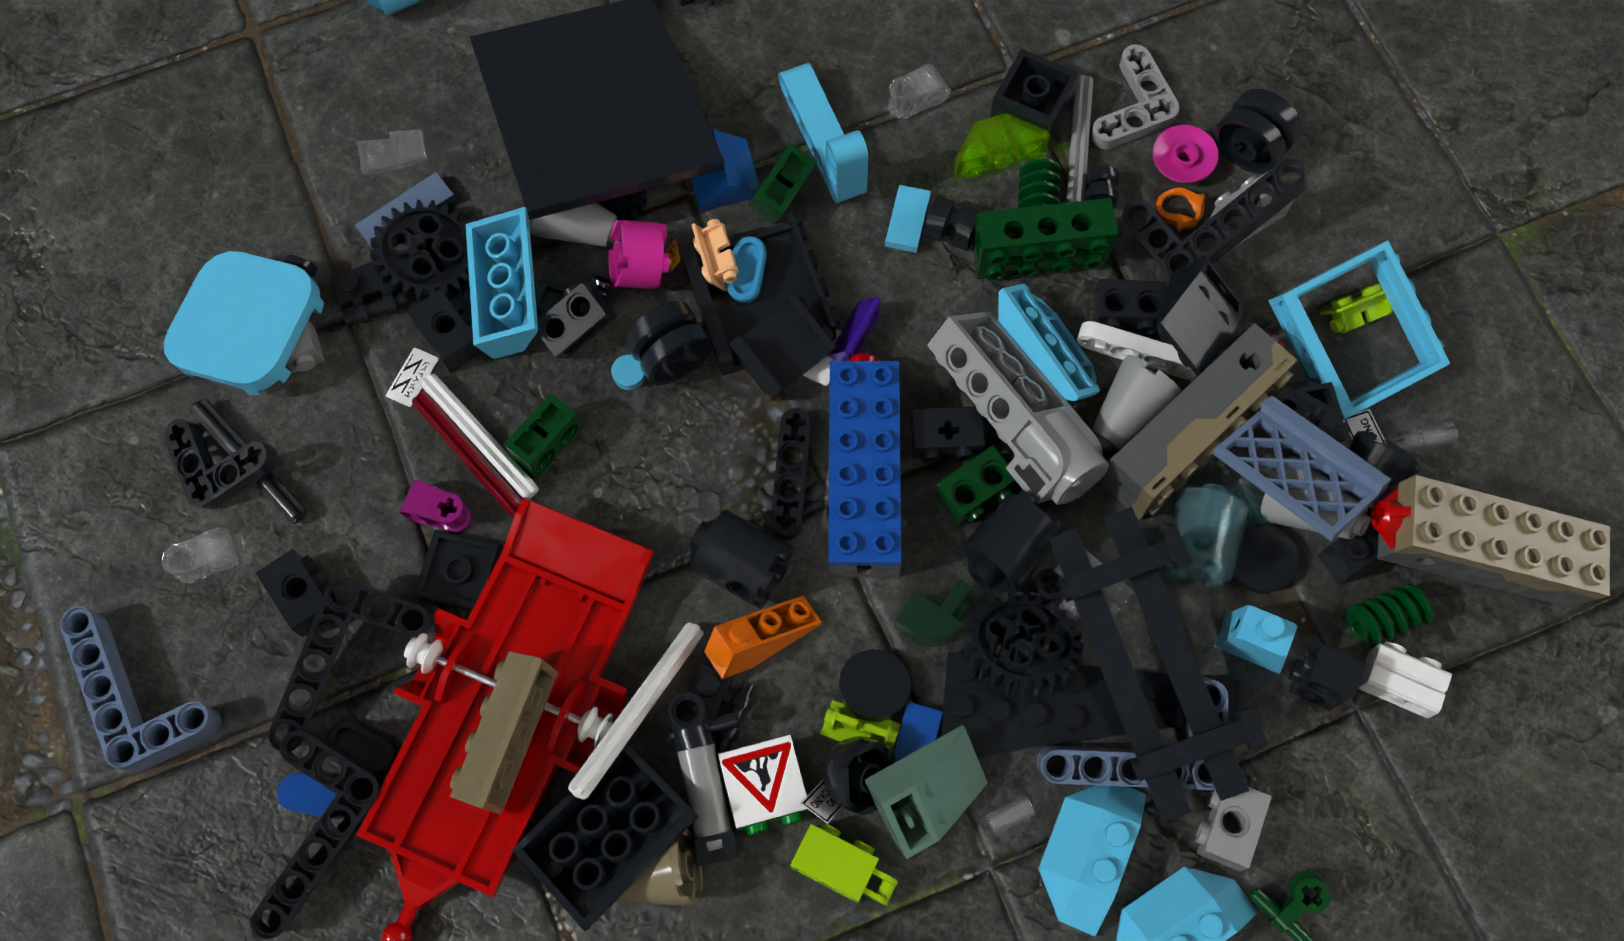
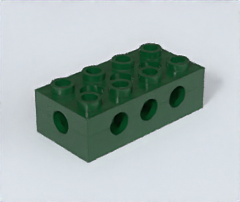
[971,198,1118,281]

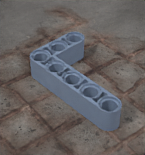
[60,606,222,773]
[1036,677,1229,790]

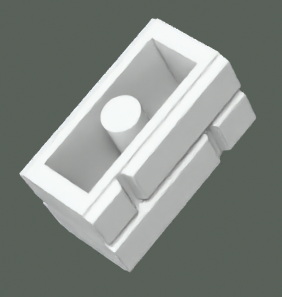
[1357,642,1452,719]

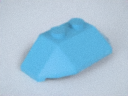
[998,283,1100,401]
[1038,785,1146,937]
[1116,866,1258,941]

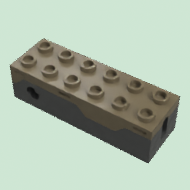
[1099,323,1297,520]
[1370,475,1610,608]

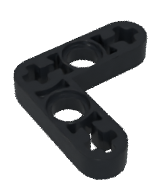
[164,419,278,510]

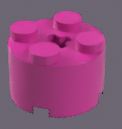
[609,220,670,289]

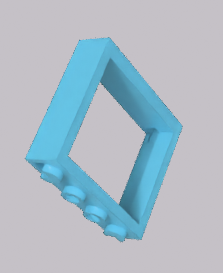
[1268,241,1450,420]

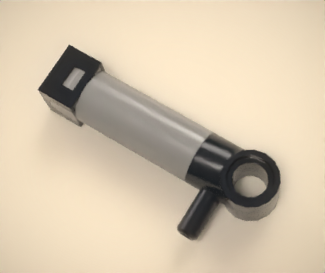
[668,692,740,866]

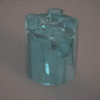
[1166,484,1249,589]

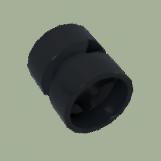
[923,195,982,251]

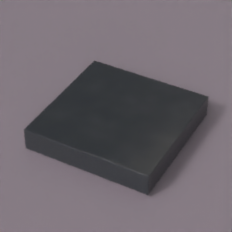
[413,530,504,611]

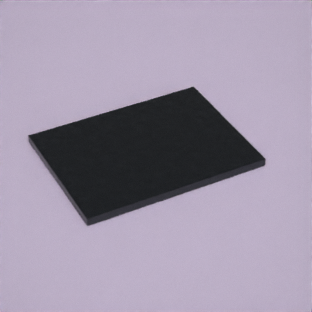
[470,0,725,220]

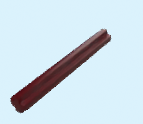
[412,391,522,519]

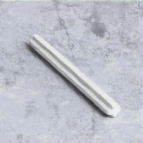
[568,622,704,800]

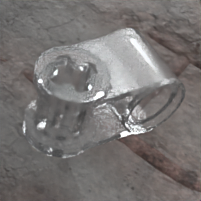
[888,64,951,119]
[161,527,239,584]

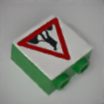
[718,735,810,836]

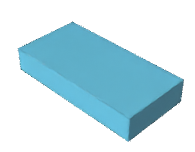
[885,185,931,253]

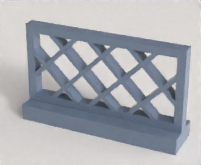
[1213,395,1391,541]

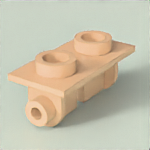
[691,219,739,291]

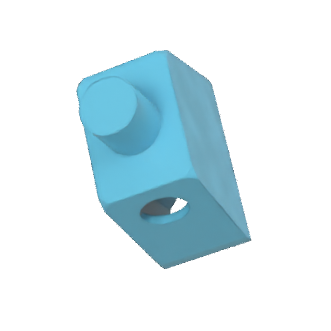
[1214,605,1298,674]

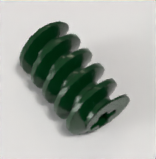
[1017,159,1061,208]
[1346,583,1434,649]

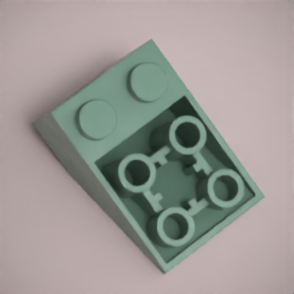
[865,725,988,860]

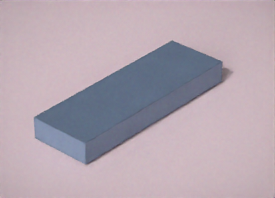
[355,172,456,250]

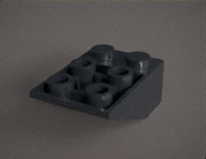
[1157,255,1244,377]

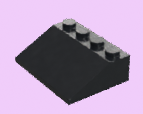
[512,744,699,932]

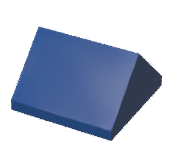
[691,130,760,212]

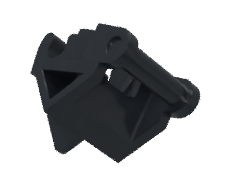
[1275,378,1350,443]

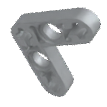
[1091,44,1179,150]

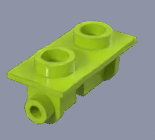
[1320,283,1393,334]
[820,700,901,750]

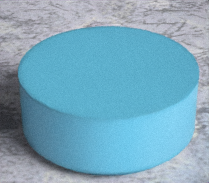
[611,355,646,390]

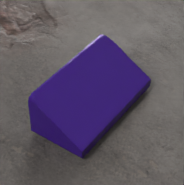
[828,296,881,361]

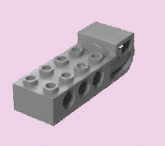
[927,311,1109,505]

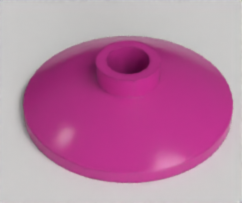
[1153,125,1219,184]

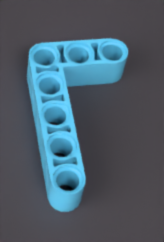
[778,62,868,203]

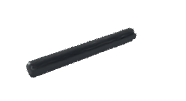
[191,399,308,524]

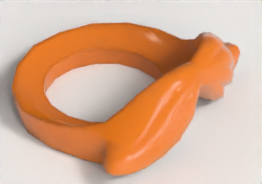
[1156,187,1206,232]

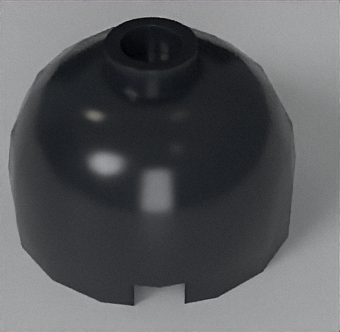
[823,736,896,815]

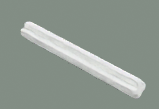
[421,373,539,499]

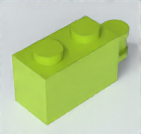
[790,822,898,906]

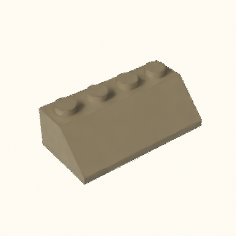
[450,652,558,815]

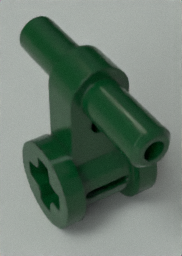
[1249,871,1330,941]

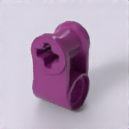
[399,480,472,534]

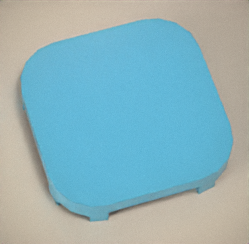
[164,251,325,395]

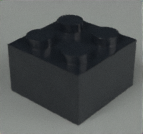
[990,49,1080,144]

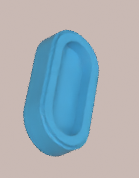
[726,236,767,303]

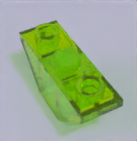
[953,113,1050,180]

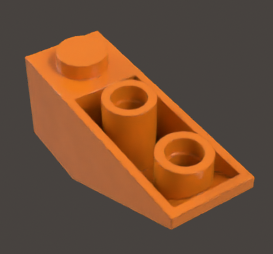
[704,595,822,679]

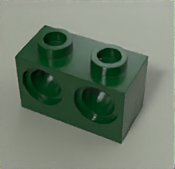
[748,143,817,224]
[504,394,583,478]
[935,445,1017,527]

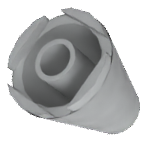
[530,203,617,247]
[1091,355,1182,453]
[1261,455,1371,540]

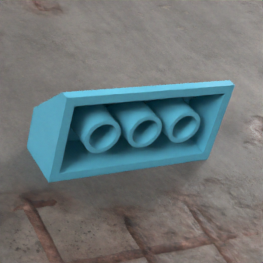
[466,207,538,359]

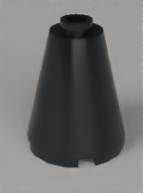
[1346,430,1420,517]

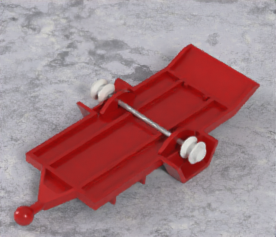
[356,498,654,941]

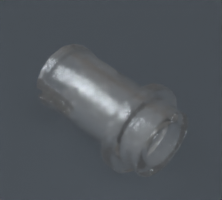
[985,795,1036,837]

